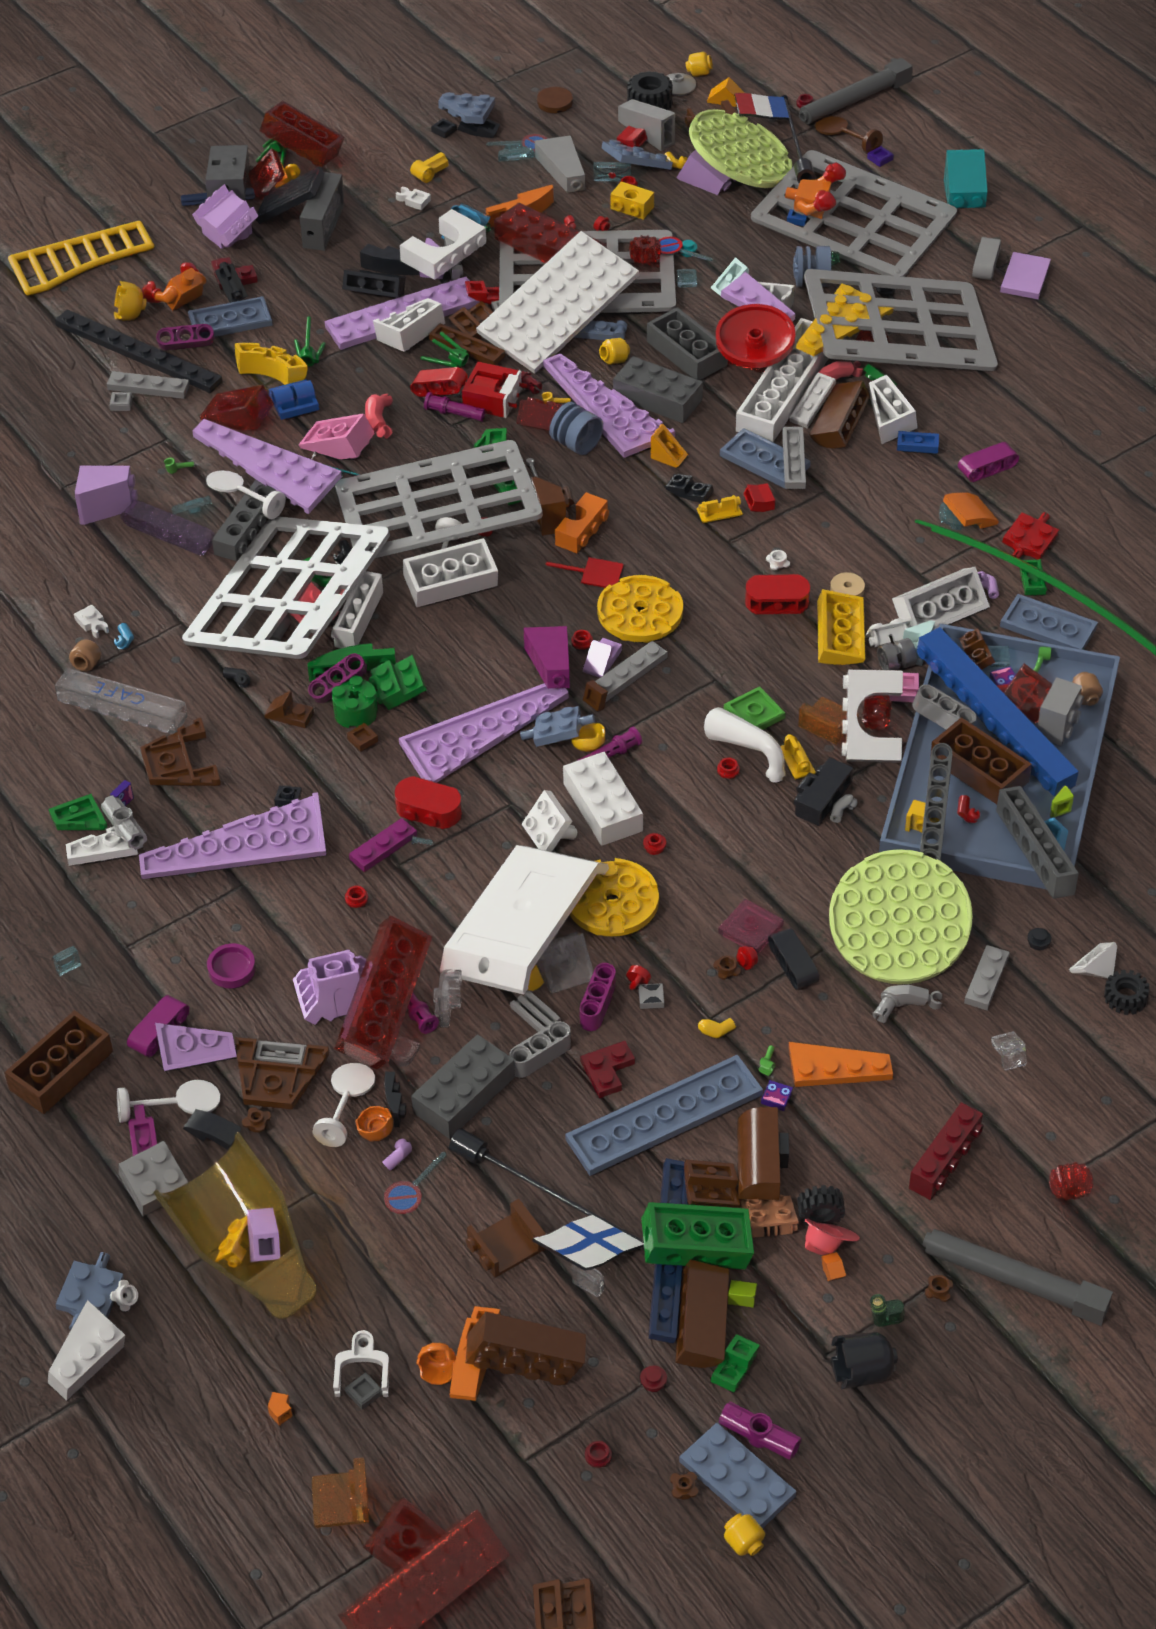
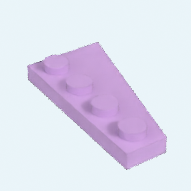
[721,272,795,322]

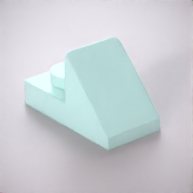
[711,257,749,300]
[903,620,935,666]

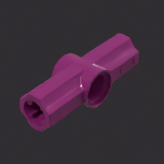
[719,1401,802,1460]

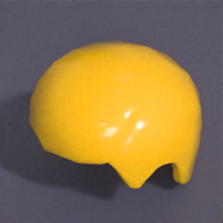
[572,723,605,752]

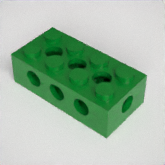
[641,1202,754,1269]

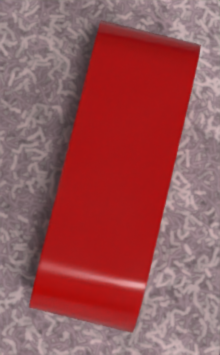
[410,367,468,397]

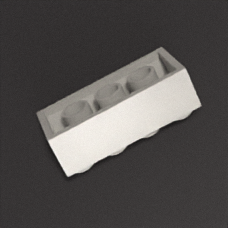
[892,567,990,630]

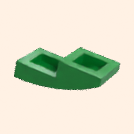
[711,1334,760,1393]

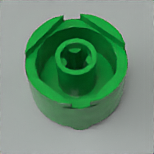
[332,676,378,728]

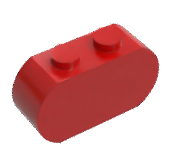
[745,574,810,614]
[395,776,462,829]

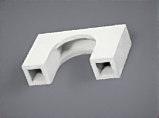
[400,209,486,280]
[842,670,903,763]

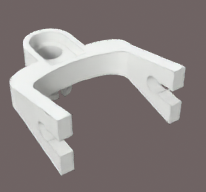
[333,1330,389,1397]

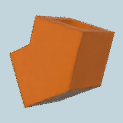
[821,1252,846,1281]
[268,1392,292,1426]

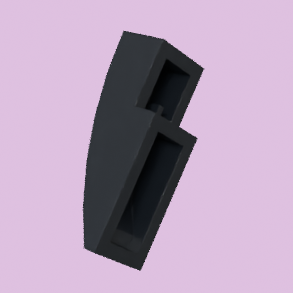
[360,244,420,275]

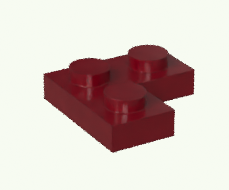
[211,257,258,290]
[580,1041,635,1098]

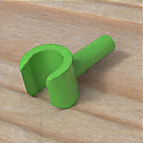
[164,457,194,474]
[1033,647,1051,674]
[758,1045,775,1076]

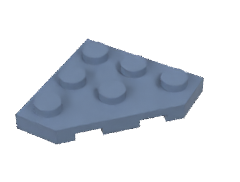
[438,92,495,124]
[602,139,673,169]

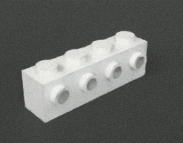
[331,571,383,648]

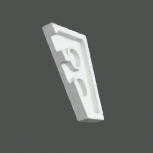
[66,826,138,866]

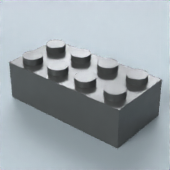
[647,307,728,380]
[613,356,703,423]
[411,1034,515,1139]

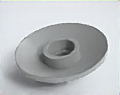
[667,73,696,96]

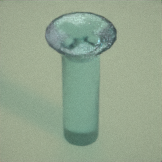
[412,835,433,846]

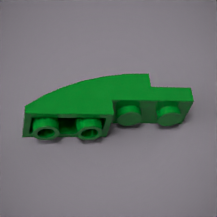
[307,643,396,681]

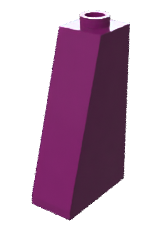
[524,626,570,689]

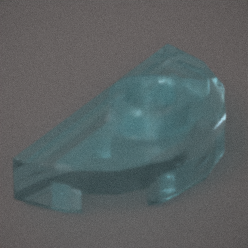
[498,143,535,162]
[171,496,213,515]
[939,502,962,530]

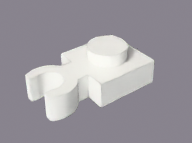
[396,187,431,210]
[74,605,109,639]

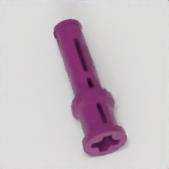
[424,392,486,422]
[577,726,642,761]
[388,974,439,1034]

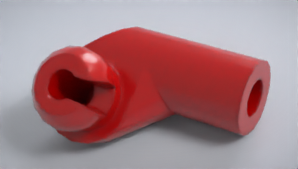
[957,795,980,824]

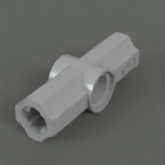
[101,795,147,850]

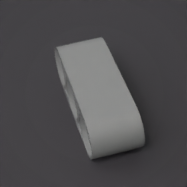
[972,237,1001,280]
[912,684,976,730]
[509,1021,571,1078]

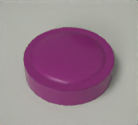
[207,943,256,988]

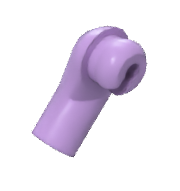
[978,571,999,599]
[382,1139,412,1171]

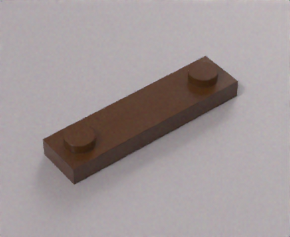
[429,323,505,365]

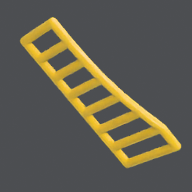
[8,221,154,296]

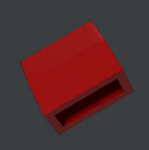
[617,126,647,147]
[743,483,775,512]

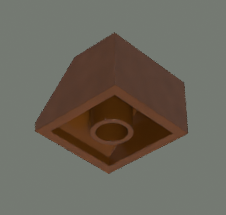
[532,477,569,536]

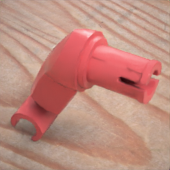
[818,361,863,398]
[365,394,393,439]

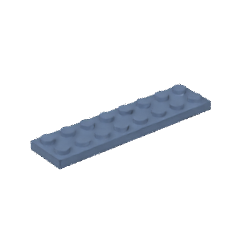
[565,1055,763,1176]

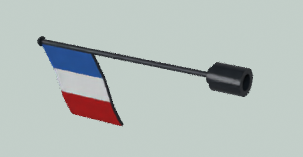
[734,93,815,183]

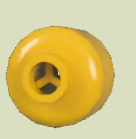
[686,52,713,77]
[599,338,630,365]
[724,1513,765,1556]

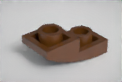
[959,628,995,670]

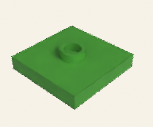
[724,686,786,730]

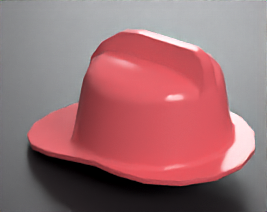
[805,1219,860,1255]

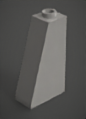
[618,99,675,151]
[535,136,585,193]

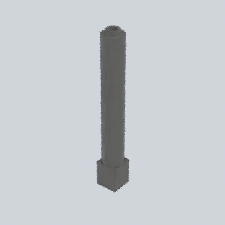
[799,58,913,124]
[922,1229,1113,1326]

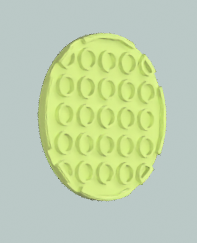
[689,109,792,188]
[829,850,972,984]

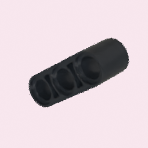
[768,928,820,990]

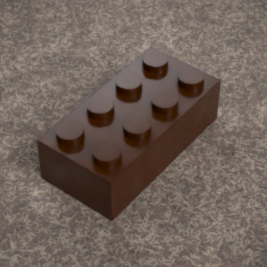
[930,717,1032,805]
[4,1010,113,1114]
[465,1312,586,1386]

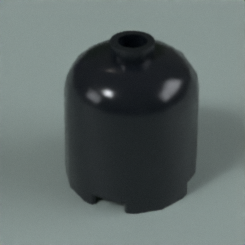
[831,1332,898,1390]

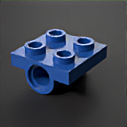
[268,379,319,420]

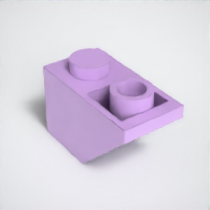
[247,1208,281,1262]

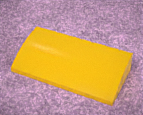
[817,589,865,665]

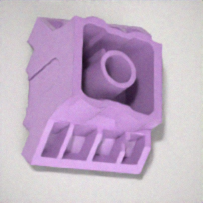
[192,184,258,249]
[293,950,383,1025]

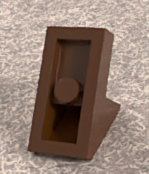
[264,691,314,728]

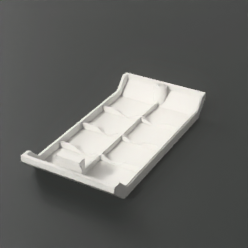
[440,845,609,995]

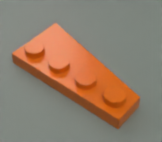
[788,1042,893,1087]

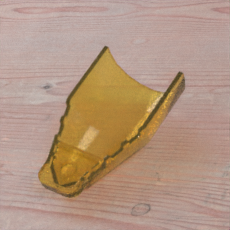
[153,1132,317,1319]

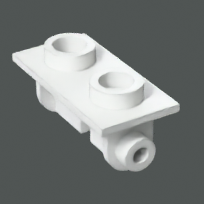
[865,618,911,647]

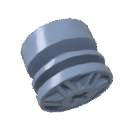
[793,246,831,287]
[549,402,604,455]

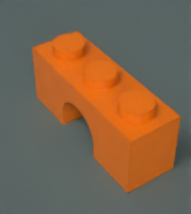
[555,492,609,553]

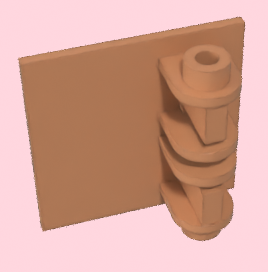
[740,1195,798,1238]

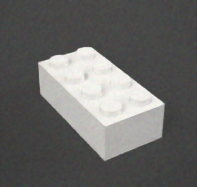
[403,538,498,607]
[563,752,643,846]

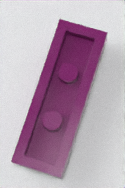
[349,818,417,872]

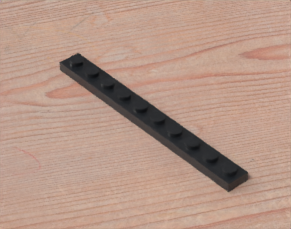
[55,309,222,393]

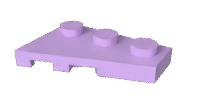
[155,1023,237,1071]

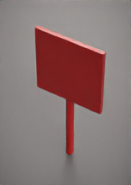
[546,557,624,588]

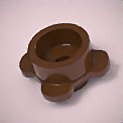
[713,955,741,980]
[242,1107,271,1133]
[925,1275,953,1302]
[670,1472,698,1500]

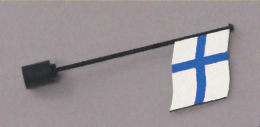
[449,1128,644,1271]

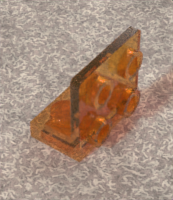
[798,697,859,744]
[312,1457,369,1528]

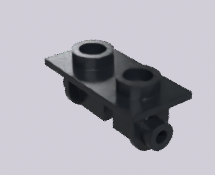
[215,262,248,303]

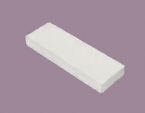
[789,373,836,429]

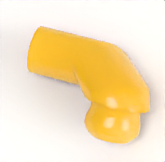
[664,152,688,169]
[698,1018,736,1038]

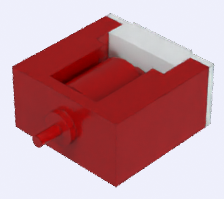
[462,362,527,418]

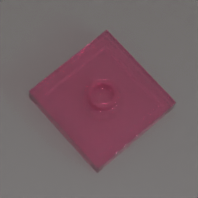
[718,899,784,954]

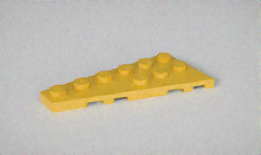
[796,283,894,356]

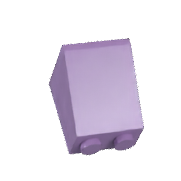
[677,150,736,195]
[75,466,138,525]

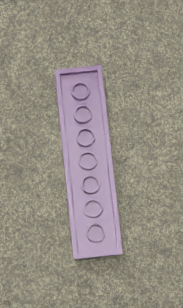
[325,277,480,350]

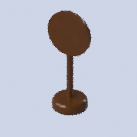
[815,116,883,154]

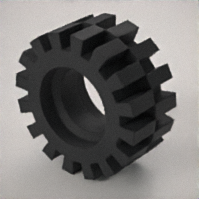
[1104,970,1150,1015]
[797,1185,845,1226]

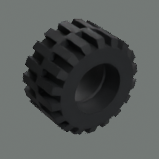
[627,71,673,110]

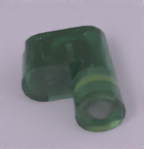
[870,1294,905,1327]

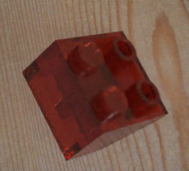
[516,397,562,431]

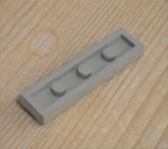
[107,371,190,399]
[782,427,806,489]
[595,641,667,702]

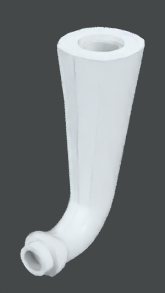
[704,707,785,782]

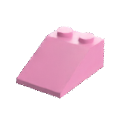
[299,414,375,460]

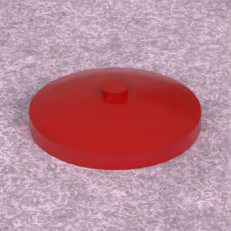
[716,304,795,368]

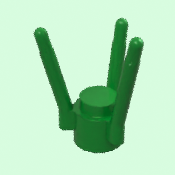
[256,133,289,165]
[294,316,326,367]
[421,332,469,368]

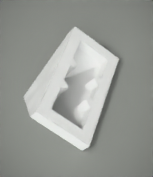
[1069,942,1117,978]

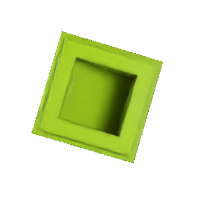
[1050,786,1074,818]
[728,1280,757,1308]

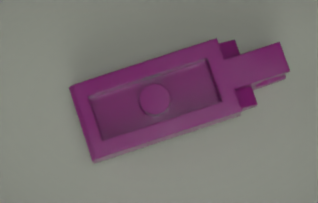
[128,1104,157,1156]

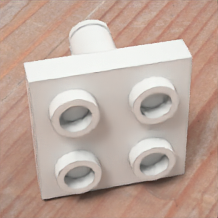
[522,790,577,852]

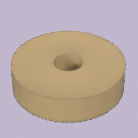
[830,573,865,597]

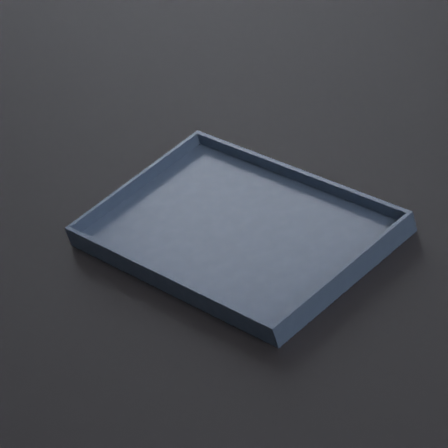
[879,624,1120,889]

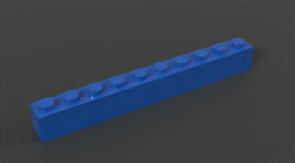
[917,627,1079,797]

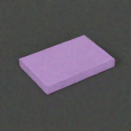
[1000,252,1051,299]

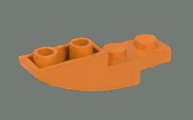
[486,185,554,227]
[450,1306,501,1401]

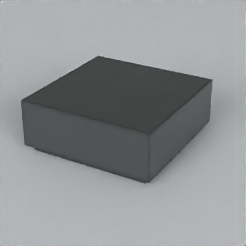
[345,1372,383,1410]

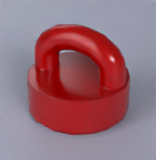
[626,965,651,990]

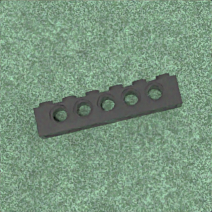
[212,480,276,561]
[996,786,1079,899]

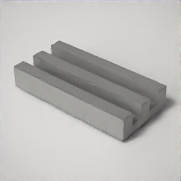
[510,990,560,1032]
[254,1040,307,1065]

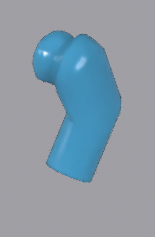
[114,623,134,650]

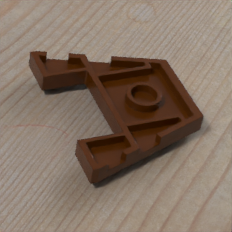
[140,718,221,786]
[235,1037,330,1109]

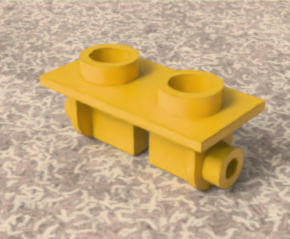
[696,495,742,523]
[780,734,816,779]
[215,1216,249,1268]

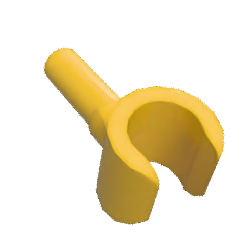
[542,392,571,408]

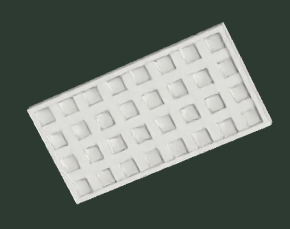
[476,231,639,374]

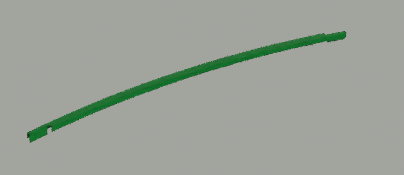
[915,519,1156,656]

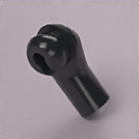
[333,539,352,565]
[223,667,250,688]

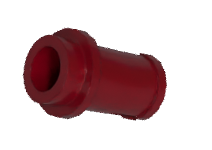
[521,371,543,394]

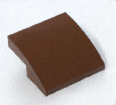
[448,301,493,339]
[684,1159,740,1208]
[533,1578,597,1629]

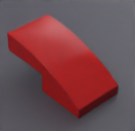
[465,281,499,304]

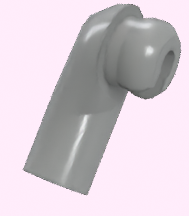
[830,794,858,823]

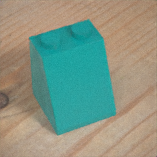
[944,149,987,208]

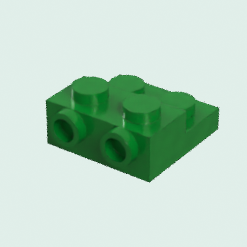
[369,655,427,710]

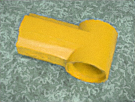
[410,152,449,183]

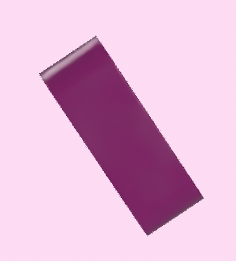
[156,324,214,351]
[958,442,1019,482]
[308,653,367,703]
[580,963,616,1031]
[127,995,190,1058]

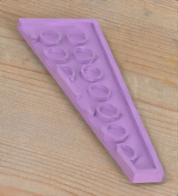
[543,354,675,458]
[193,419,342,514]
[399,683,569,783]
[139,792,326,879]

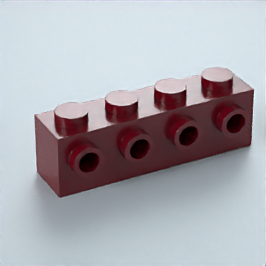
[909,1102,984,1200]

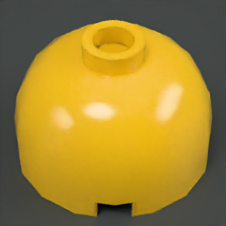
[114,281,146,321]

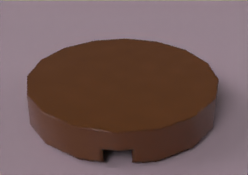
[537,87,573,113]

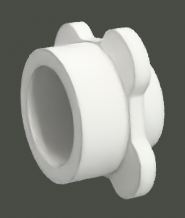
[766,550,790,570]
[110,1280,138,1311]

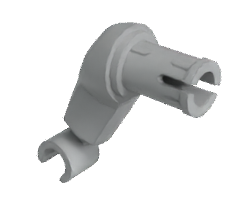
[872,985,942,1023]

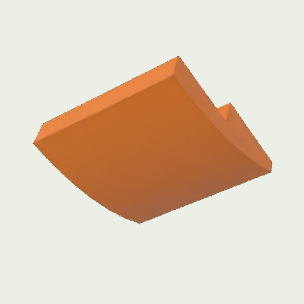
[943,492,999,529]

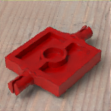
[1002,512,1059,560]

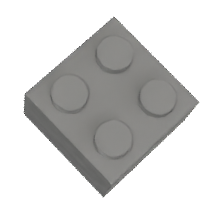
[1038,677,1084,746]
[119,1141,188,1216]

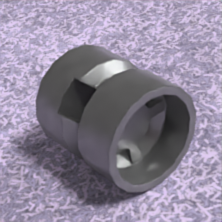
[877,638,917,671]

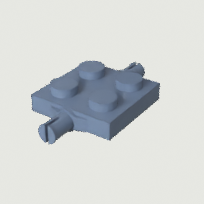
[520,706,595,747]
[56,1252,124,1330]

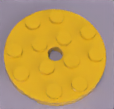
[597,575,683,643]
[569,858,659,937]

